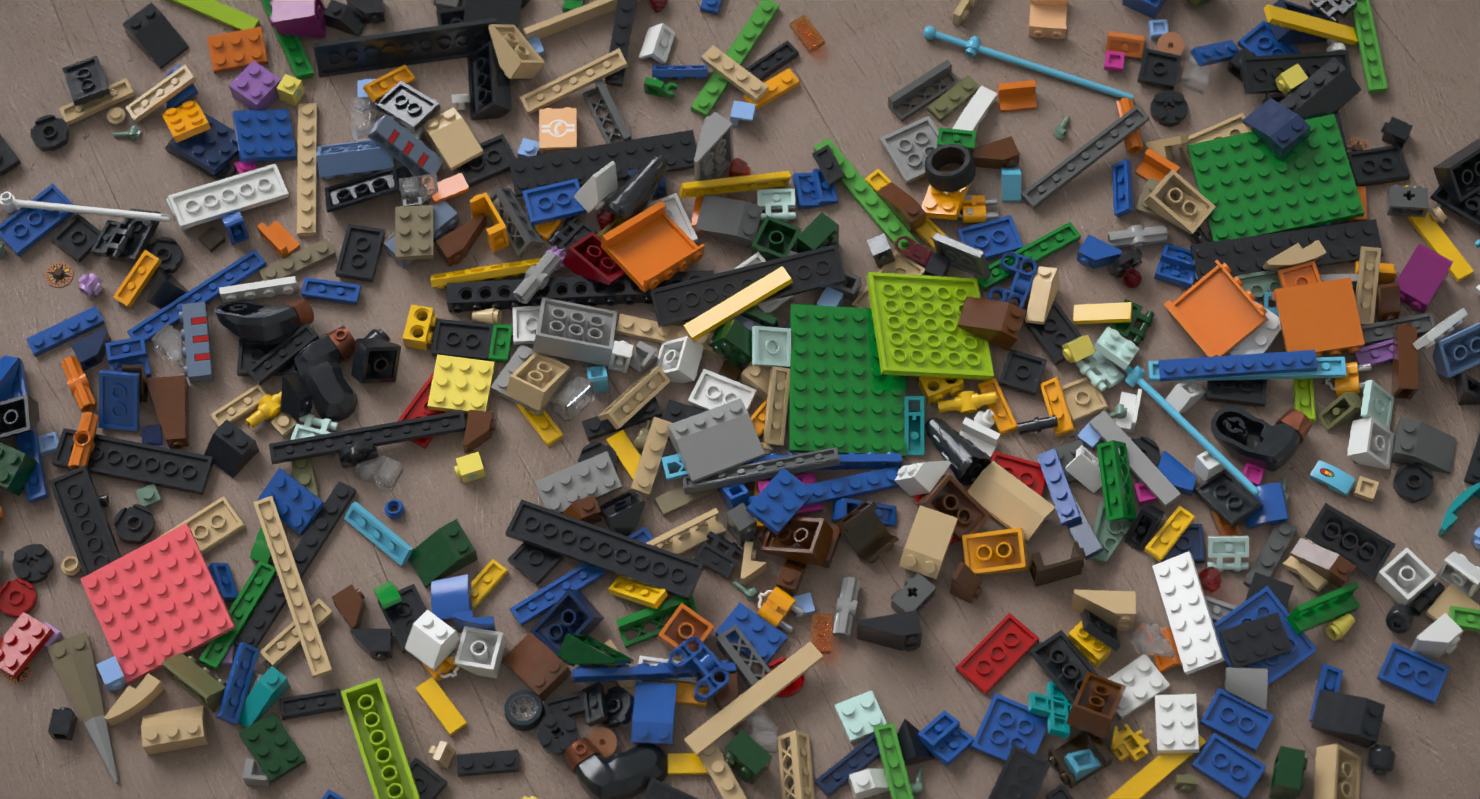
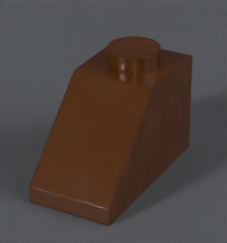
[1375,282,1401,322]
[463,410,497,453]
[562,494,602,524]
[776,559,808,597]
[950,562,983,604]
[332,584,365,629]

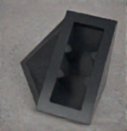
[147,268,189,309]
[1455,373,1480,405]
[897,719,935,766]

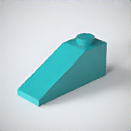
[905,396,926,455]
[238,666,290,728]

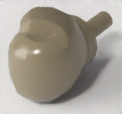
[634,420,651,450]

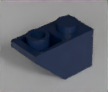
[71,328,111,371]

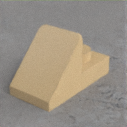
[1146,135,1189,161]
[740,541,767,586]

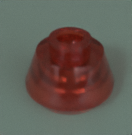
[729,157,751,178]
[1198,567,1222,593]

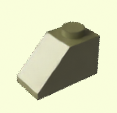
[1317,392,1363,431]

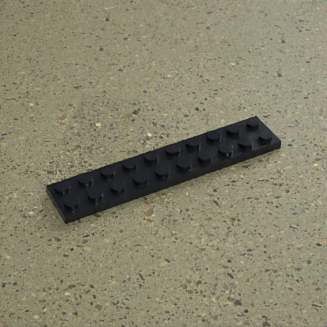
[313,18,497,78]
[509,130,697,197]
[1190,219,1383,282]
[650,244,846,328]
[505,499,705,601]

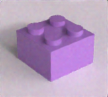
[229,60,281,110]

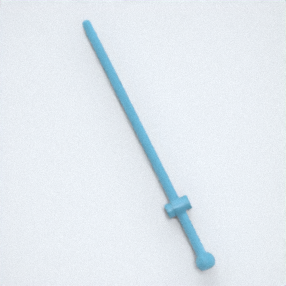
[923,26,1134,101]
[1095,340,1260,496]

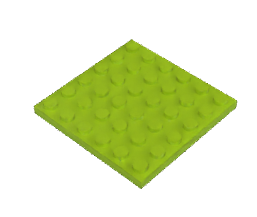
[866,272,994,380]

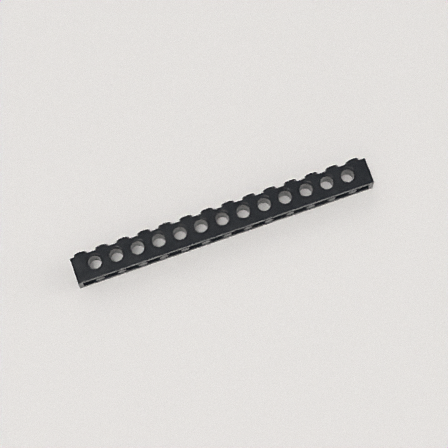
[447,270,714,313]

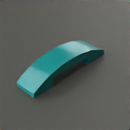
[1438,482,1480,538]

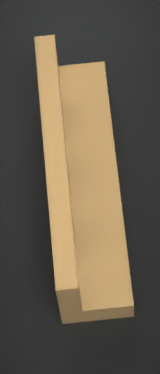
[597,366,670,429]
[646,508,726,555]
[777,730,815,799]

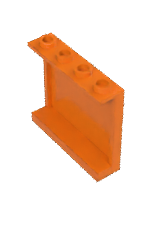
[601,200,705,292]
[1164,260,1269,357]
[1271,277,1365,357]

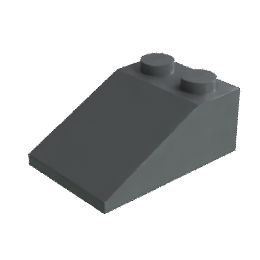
[695,195,763,248]
[1391,417,1455,474]

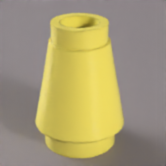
[1325,613,1355,641]

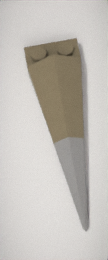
[47,632,118,783]

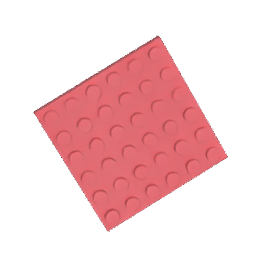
[80,523,236,684]

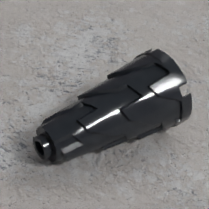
[605,154,669,221]
[925,418,991,485]

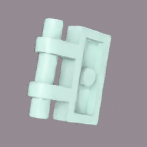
[757,188,796,222]
[1076,351,1125,392]
[290,414,338,440]
[1207,536,1249,572]

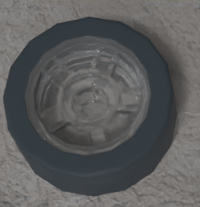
[504,690,544,731]

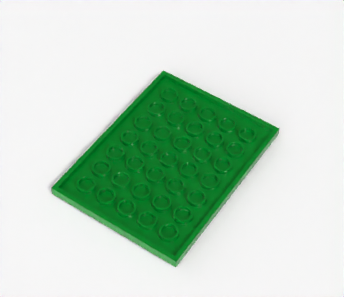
[1187,114,1364,242]
[789,304,906,458]

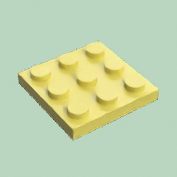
[427,355,495,414]

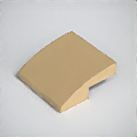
[1426,584,1480,636]

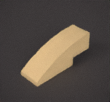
[1262,240,1327,270]
[104,673,165,726]

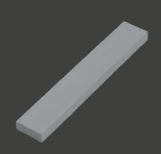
[1089,411,1181,508]

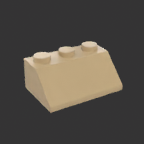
[141,705,208,755]
[1313,744,1362,799]

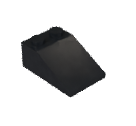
[123,3,189,69]
[856,610,922,651]
[1311,689,1385,749]

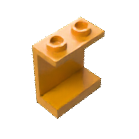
[469,192,510,253]

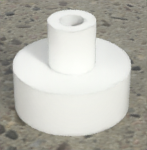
[1326,40,1346,52]
[451,94,470,110]
[974,409,994,429]

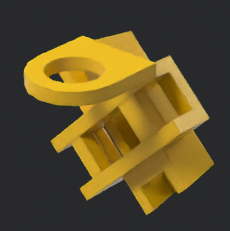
[1111,724,1150,763]

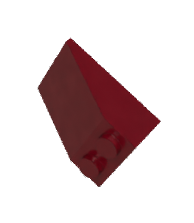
[563,232,626,285]

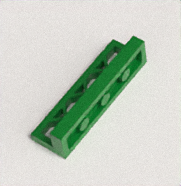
[1097,440,1136,522]
[1286,582,1360,635]
[616,595,699,648]

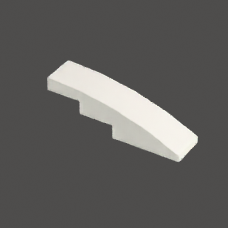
[952,86,998,131]

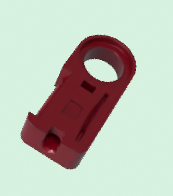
[894,236,933,265]

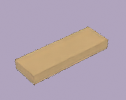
[210,384,267,428]

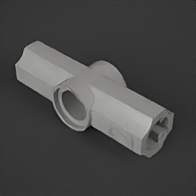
[1108,225,1167,250]
[513,251,561,304]
[833,577,860,639]

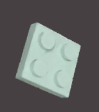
[752,326,791,368]
[1093,327,1139,370]
[1360,380,1394,430]
[834,690,887,743]

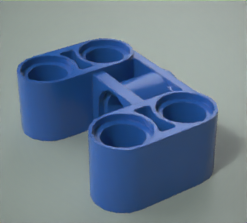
[987,251,1037,308]
[667,636,729,703]

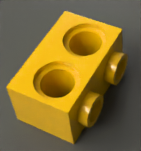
[402,305,438,350]
[918,376,964,405]
[1068,620,1112,668]

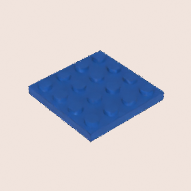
[1214,586,1317,686]

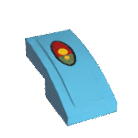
[1309,460,1356,496]

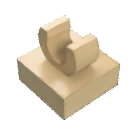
[428,741,455,769]

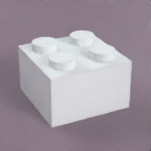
[1375,548,1436,606]

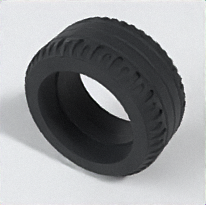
[925,144,976,192]

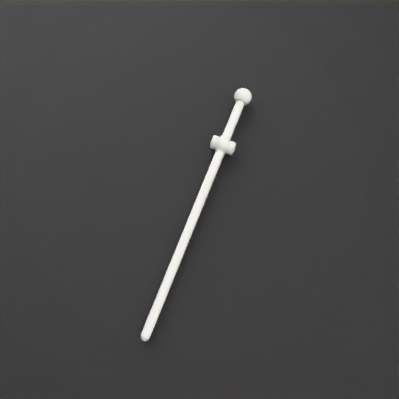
[0,192,172,222]

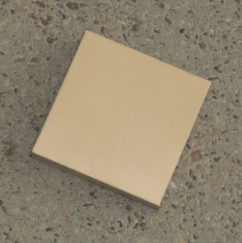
[1062,376,1109,423]

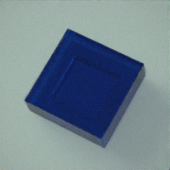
[141,425,163,446]

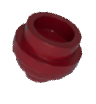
[649,0,668,13]
[597,209,615,230]
[1122,269,1142,288]

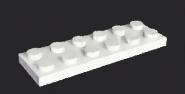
[168,163,289,230]
[1153,551,1225,675]

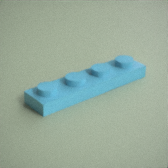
[344,502,413,566]

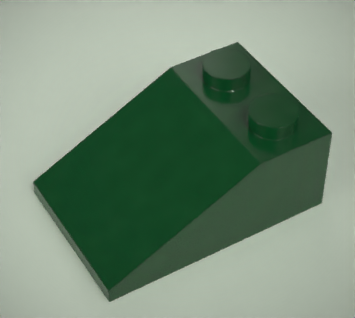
[408,519,478,588]
[558,634,634,666]

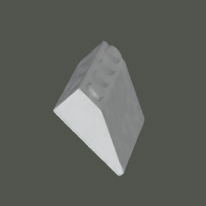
[694,112,734,181]
[532,297,617,366]
[668,398,765,483]

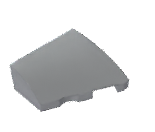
[1225,668,1268,711]

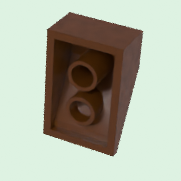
[957,296,1026,351]
[916,474,991,543]
[760,517,834,565]
[502,632,572,701]
[1066,672,1126,739]

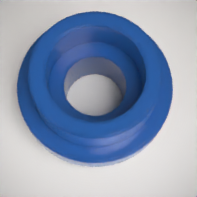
[384,499,404,519]

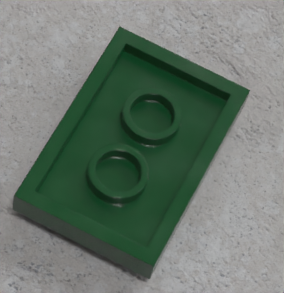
[238,712,306,783]

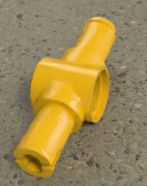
[245,391,282,430]
[938,391,997,414]

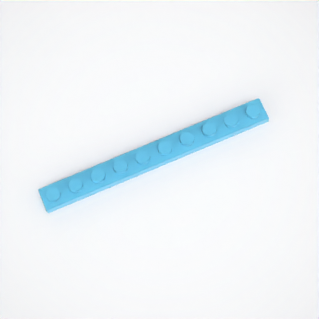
[1148,357,1346,382]

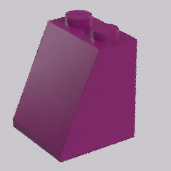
[270,0,326,38]
[1396,243,1453,314]

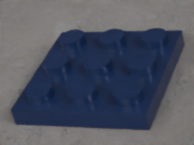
[170,114,239,175]

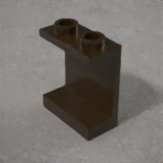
[836,500,899,564]
[1029,541,1086,587]
[1047,730,1113,788]

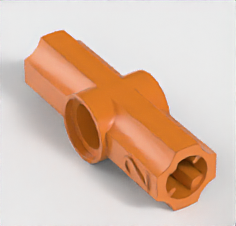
[1116,98,1143,154]
[61,356,97,412]
[68,412,100,470]

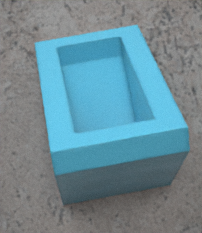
[1000,167,1022,202]
[586,365,609,395]
[1064,749,1101,781]

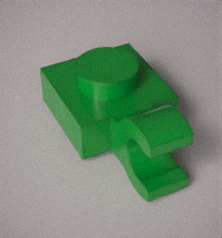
[644,77,678,99]

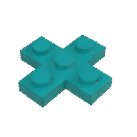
[1028,681,1072,739]

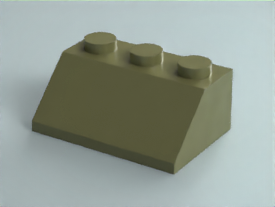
[161,653,226,712]

